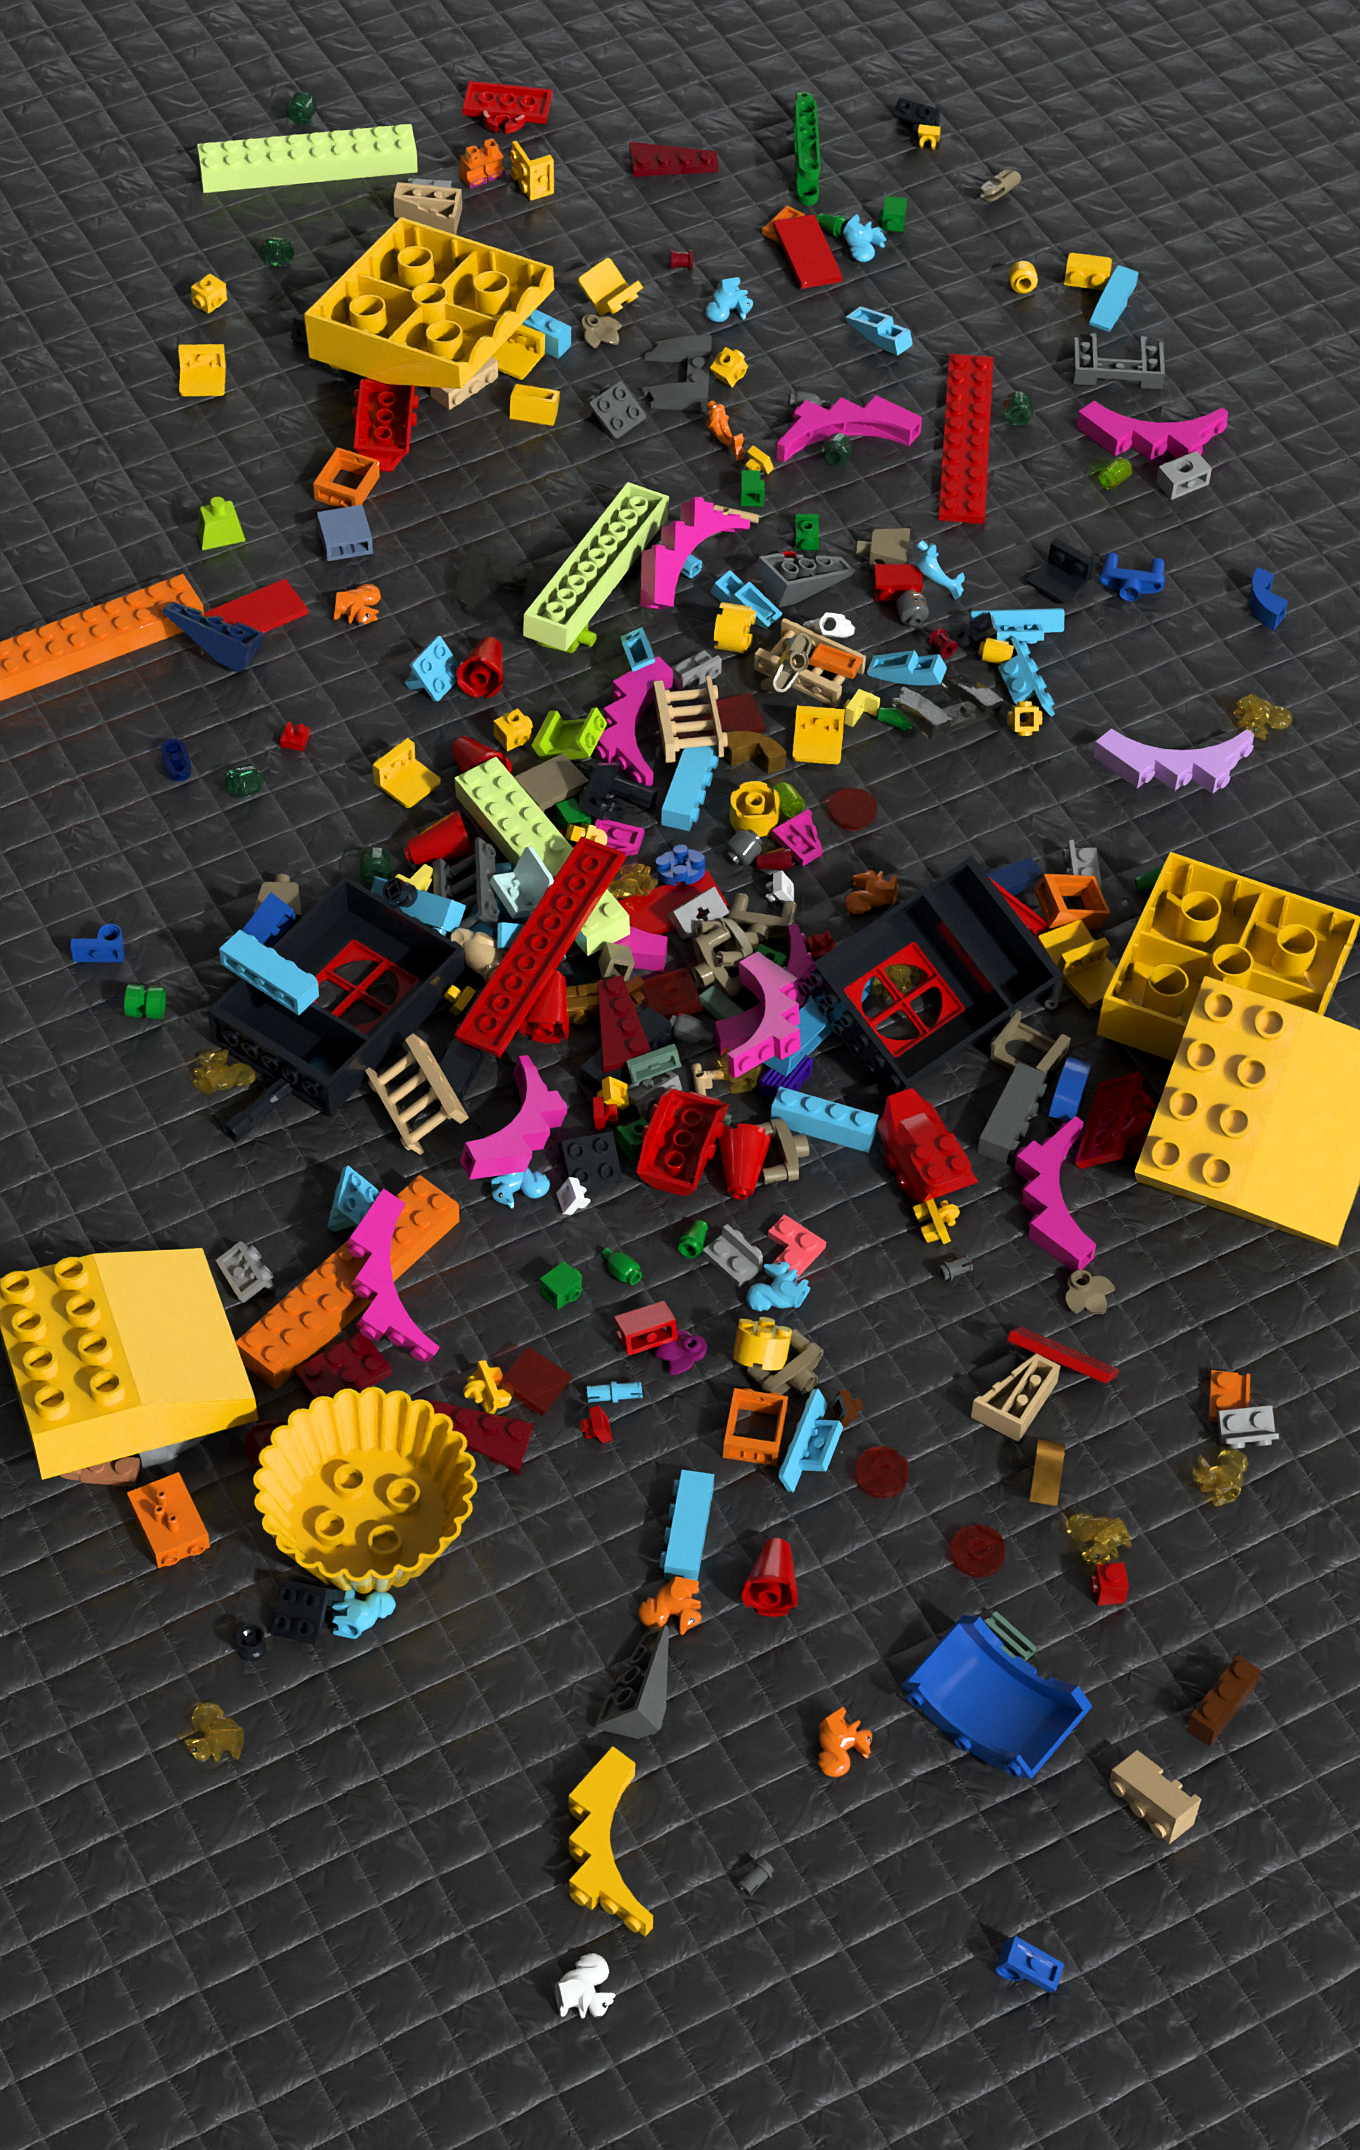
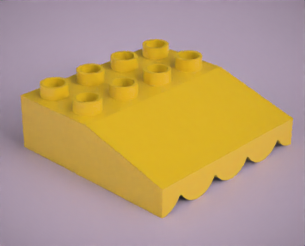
[304,217,554,389]
[1097,852,1360,1062]
[1135,976,1360,1250]
[0,1248,259,1480]

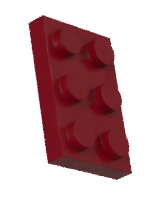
[294,1333,392,1400]

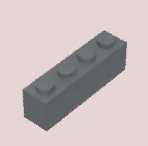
[977,1062,1048,1164]

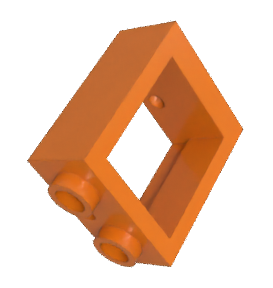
[313,447,380,508]
[1034,874,1111,930]
[723,1388,788,1466]

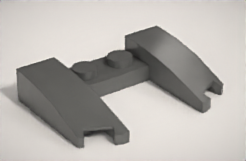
[1073,333,1165,389]
[643,335,712,411]

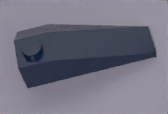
[162,601,266,672]
[984,857,1044,896]

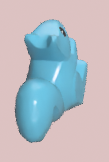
[842,214,886,262]
[705,277,753,322]
[490,1167,550,1209]
[746,1262,810,1312]
[332,1588,396,1639]

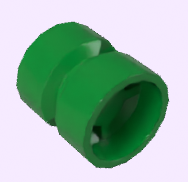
[124,984,166,1020]

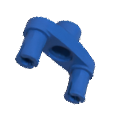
[1099,552,1165,601]

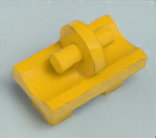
[565,822,607,845]
[913,1199,960,1244]
[463,1360,511,1414]

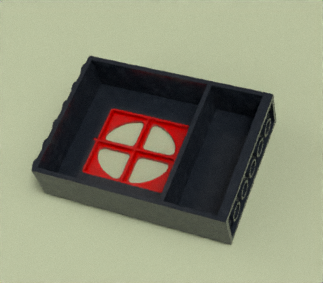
[798,856,1064,1098]
[208,876,465,1117]

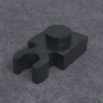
[955,612,997,648]

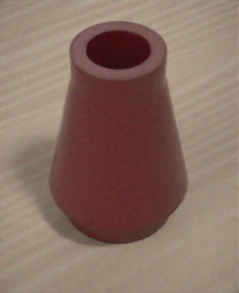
[756,847,793,871]

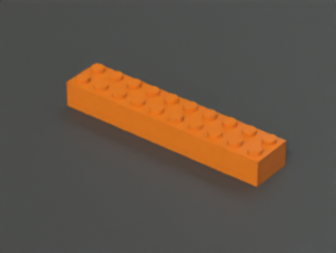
[0,574,204,701]
[236,1175,459,1390]

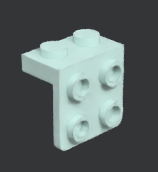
[489,846,554,919]

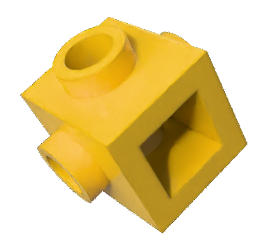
[191,273,227,314]
[709,347,748,388]
[1007,701,1042,736]
[494,709,533,751]

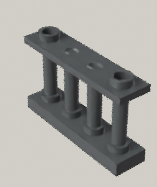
[433,837,498,939]

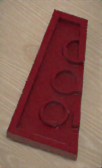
[629,141,719,177]
[598,975,651,1072]
[428,1399,534,1475]

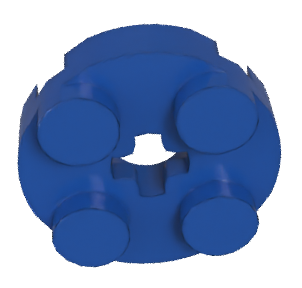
[656,845,706,886]

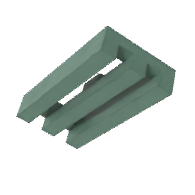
[626,1044,681,1084]
[984,1611,1037,1662]

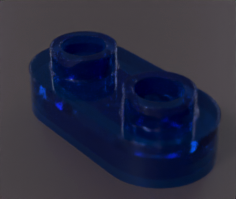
[161,739,192,781]

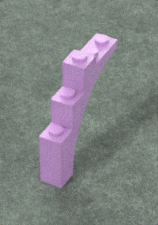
[1093,729,1254,794]

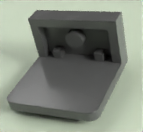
[579,381,646,439]

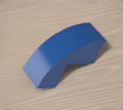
[1249,567,1288,631]
[1049,1057,1093,1121]

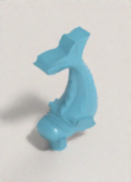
[915,540,965,600]

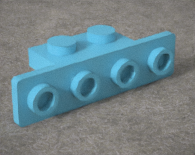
[970,608,1064,644]
[998,636,1055,716]
[779,1389,843,1492]

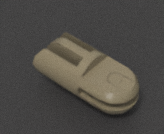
[980,169,1021,202]

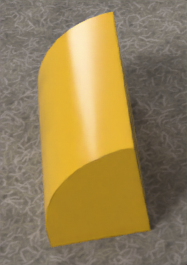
[510,384,560,426]

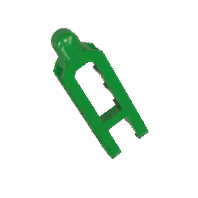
[793,92,821,206]

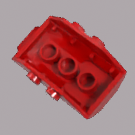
[352,379,419,472]
[636,1088,730,1196]
[877,1088,979,1203]

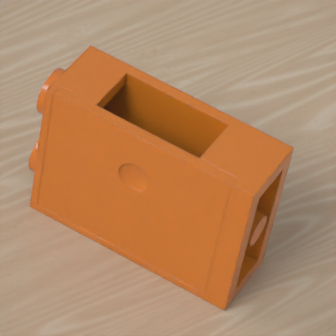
[127,1472,210,1568]

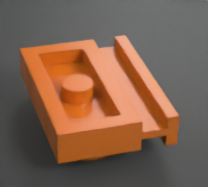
[1208,1370,1250,1423]

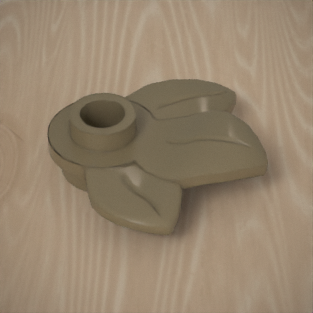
[581,314,622,348]
[1065,1270,1115,1314]

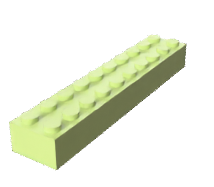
[197,124,418,193]
[523,482,669,651]
[454,757,630,956]

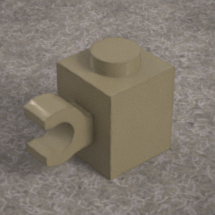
[598,942,635,983]

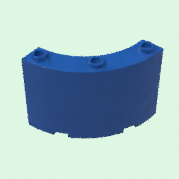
[900,1615,1093,1779]

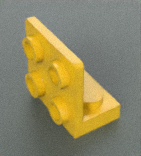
[510,141,554,201]
[1038,920,1110,977]

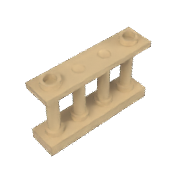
[754,618,866,708]
[654,676,728,763]
[365,1034,469,1155]

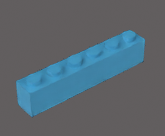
[763,977,874,1077]

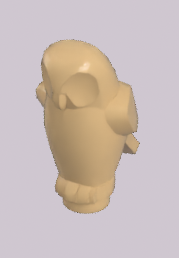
[449,928,508,983]

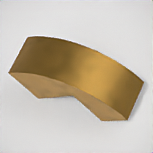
[724,731,786,774]
[1029,1439,1065,1506]

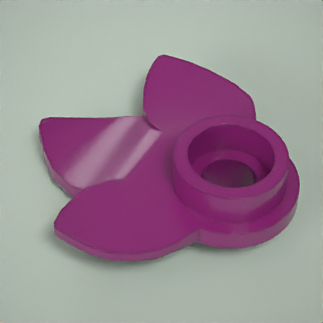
[654,1330,707,1375]

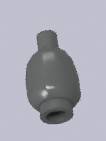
[788,391,830,410]
[670,1014,715,1043]

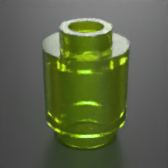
[1098,457,1132,489]
[773,782,806,817]

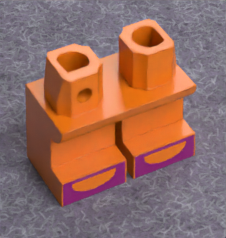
[460,138,506,189]

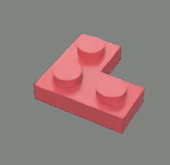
[768,1214,826,1278]

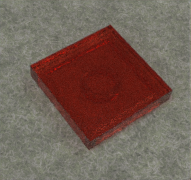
[642,966,703,1021]
[498,1346,573,1417]

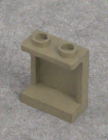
[514,753,589,813]

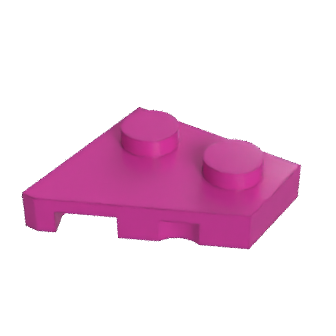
[772,809,822,867]

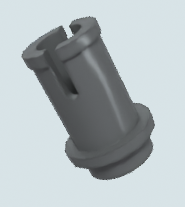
[937,1255,973,1282]
[737,1859,774,1897]

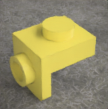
[843,689,880,727]
[395,864,433,892]

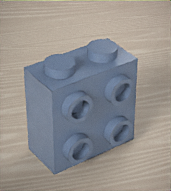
[317,505,373,561]

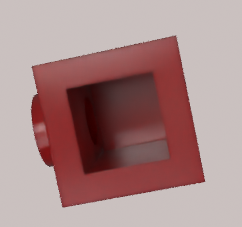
[1090,1562,1129,1606]

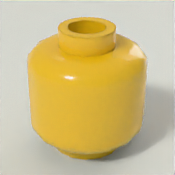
[1008,261,1038,294]

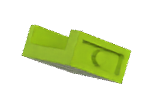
[532,707,607,762]

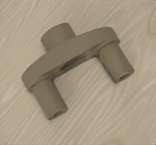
[761,633,812,693]
[727,893,798,947]
[695,918,759,968]
[691,925,746,999]
[756,1117,809,1185]
[747,1329,823,1395]

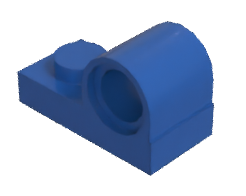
[70,924,124,962]
[995,1936,1064,1993]

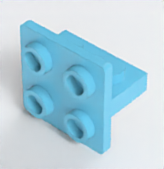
[405,636,459,702]
[327,1166,381,1232]

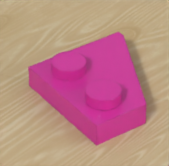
[594,818,645,856]

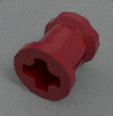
[670,250,693,270]
[927,627,958,659]

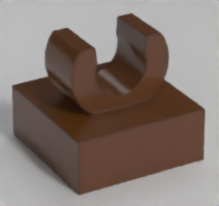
[625,975,645,1008]
[829,1390,864,1428]

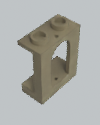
[989,1010,1071,1083]

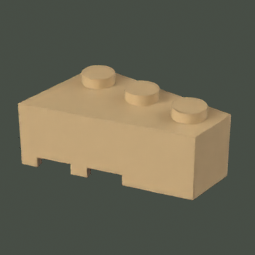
[394,182,462,235]
[971,1354,1060,1442]
[1109,1750,1201,1844]

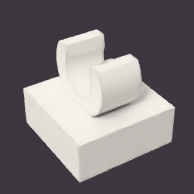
[766,871,794,904]
[556,1177,590,1215]

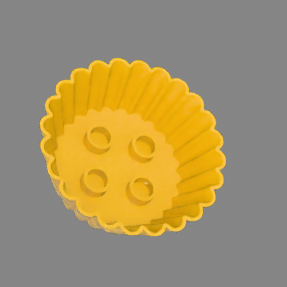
[253,1387,477,1594]

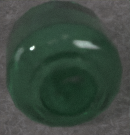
[286,92,317,125]
[261,236,295,267]
[1004,391,1033,425]
[822,433,854,467]
[225,764,263,798]
[359,847,392,884]

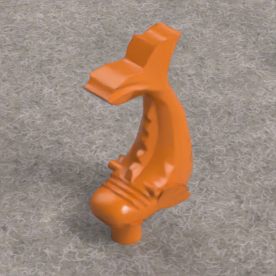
[706,401,745,461]

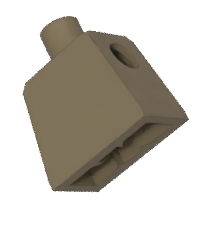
[856,528,910,570]
[253,874,302,923]

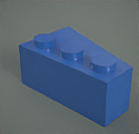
[241,892,297,948]

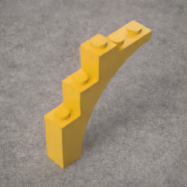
[569,1747,653,1936]

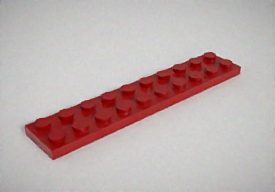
[938,354,994,524]
[455,836,626,1058]

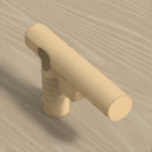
[713,505,760,524]
[691,1063,724,1096]

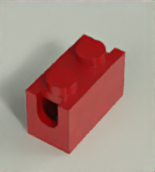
[873,564,923,601]
[614,1301,678,1356]

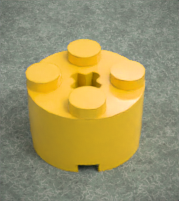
[714,602,756,653]
[730,781,780,837]
[733,1317,792,1370]

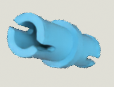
[587,1381,643,1403]

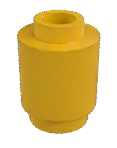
[979,637,1015,665]

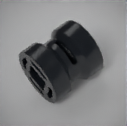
[383,878,418,908]
[236,1623,266,1662]

